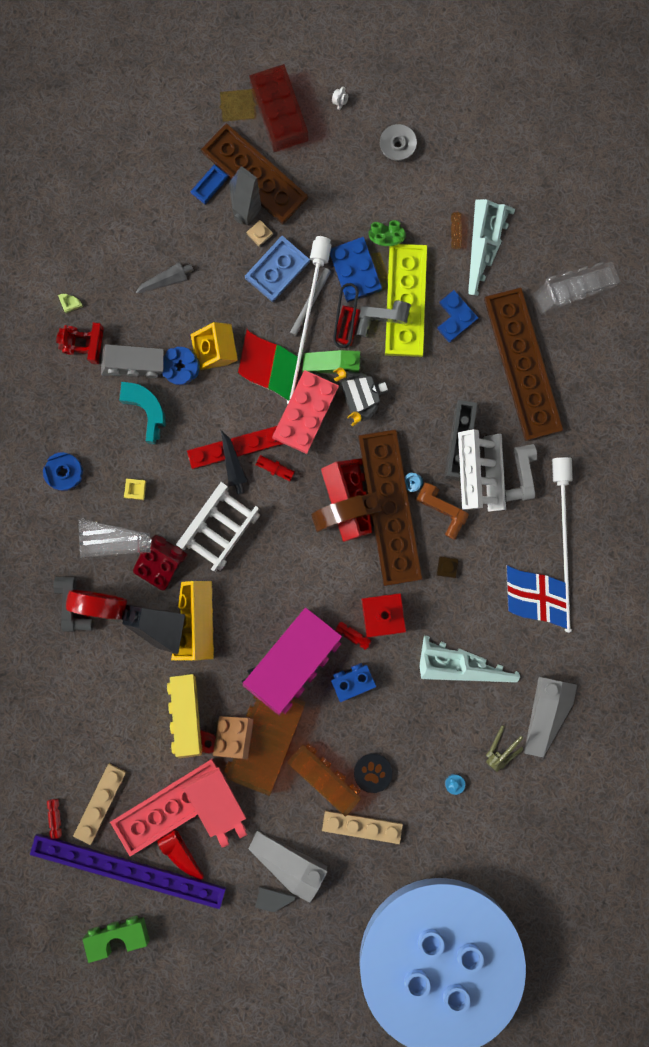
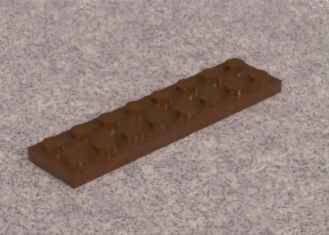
[484,287,563,441]
[358,429,422,586]

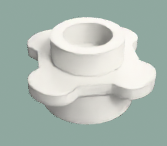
[332,87,348,110]

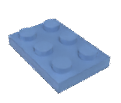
[245,236,310,302]

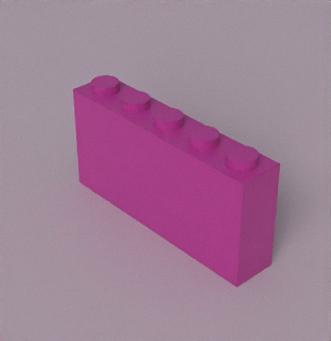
[243,607,342,716]

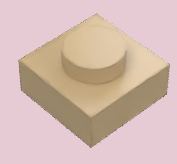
[246,220,273,247]

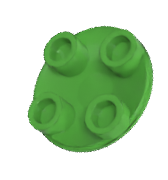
[369,220,406,246]

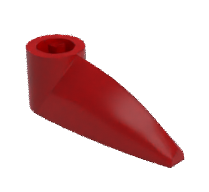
[157,830,204,880]

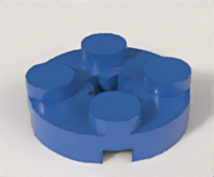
[162,347,200,385]
[43,452,83,491]

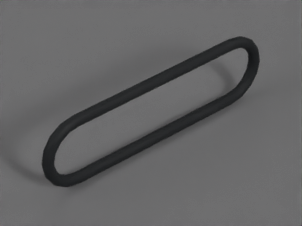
[333,283,359,348]

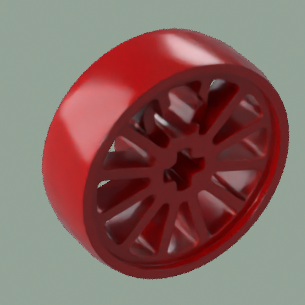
[66,590,127,619]

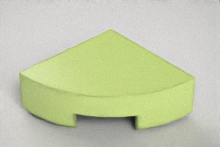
[58,294,83,313]

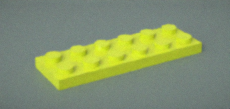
[385,244,427,357]

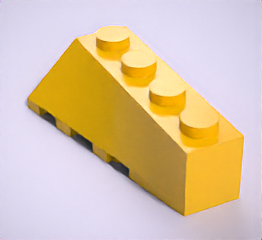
[171,581,214,660]

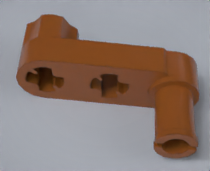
[416,483,469,540]

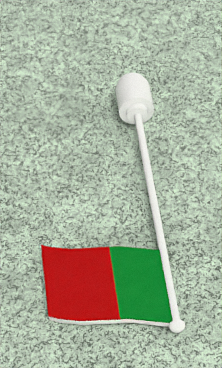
[238,236,332,404]

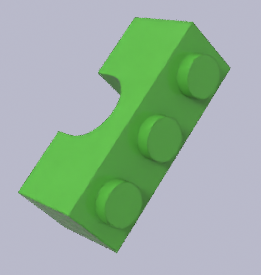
[83,916,150,963]

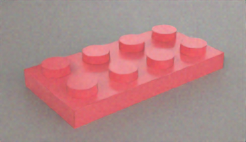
[272,370,339,454]

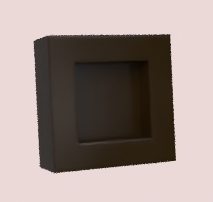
[436,556,458,578]

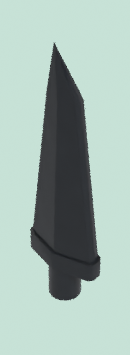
[221,430,248,494]

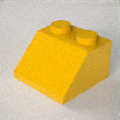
[191,322,238,370]

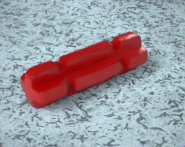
[335,622,371,650]
[47,799,62,839]

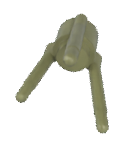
[486,725,524,772]

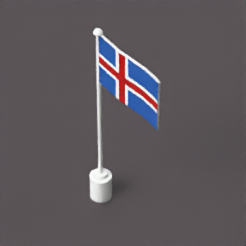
[506,457,573,633]

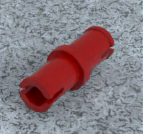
[255,455,295,482]

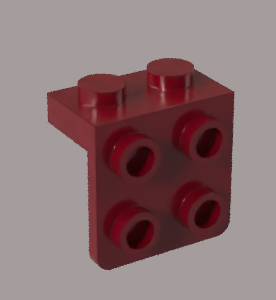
[133,534,188,591]

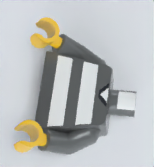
[333,367,388,426]

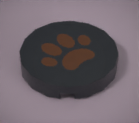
[354,753,392,793]

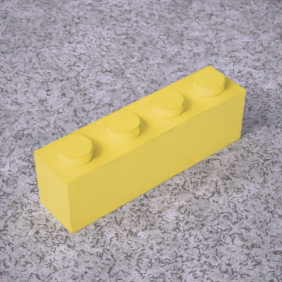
[167,674,202,758]

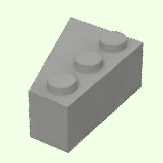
[101,344,163,378]

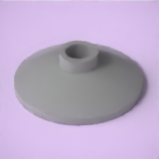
[380,124,417,161]

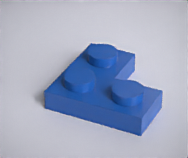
[437,290,478,343]

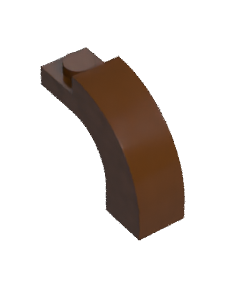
[311,492,382,532]

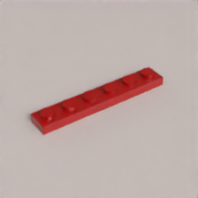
[187,426,283,469]

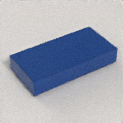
[190,164,229,204]

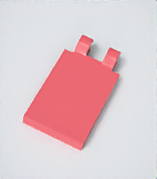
[183,767,247,848]

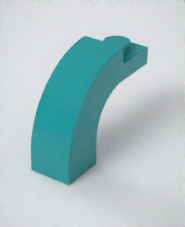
[119,382,166,444]

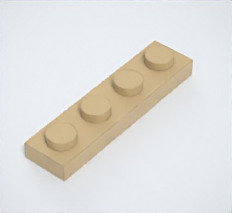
[73,763,126,845]
[322,810,403,844]

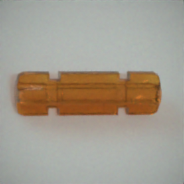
[451,212,462,249]

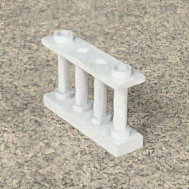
[458,429,506,512]
[176,482,260,572]

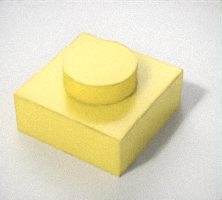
[124,479,146,500]

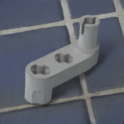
[505,444,537,502]

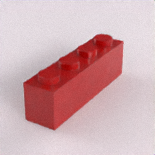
[321,458,372,542]

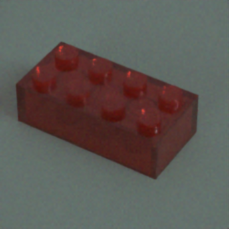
[249,64,308,152]

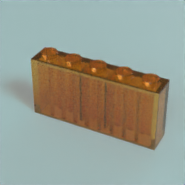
[224,696,306,796]

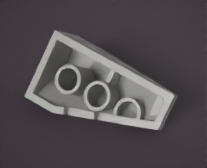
[524,677,577,757]
[248,831,327,902]

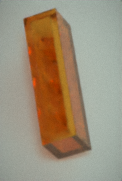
[287,743,361,817]

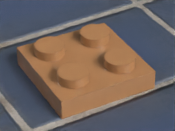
[213,716,254,760]

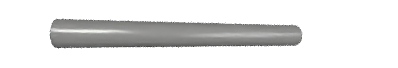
[290,268,331,336]

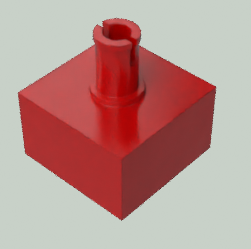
[361,593,406,637]

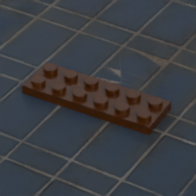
[201,123,308,225]

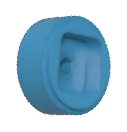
[404,473,423,492]
[445,774,465,795]

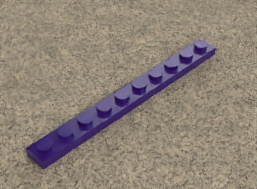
[30,834,226,909]

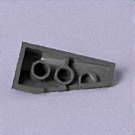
[229,166,262,225]

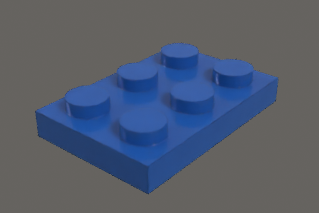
[330,237,382,302]

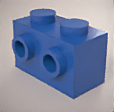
[331,663,376,702]

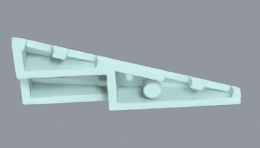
[469,200,515,296]
[419,635,520,682]

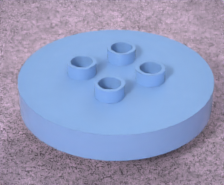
[360,878,526,1047]

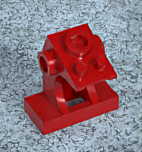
[56,322,104,364]

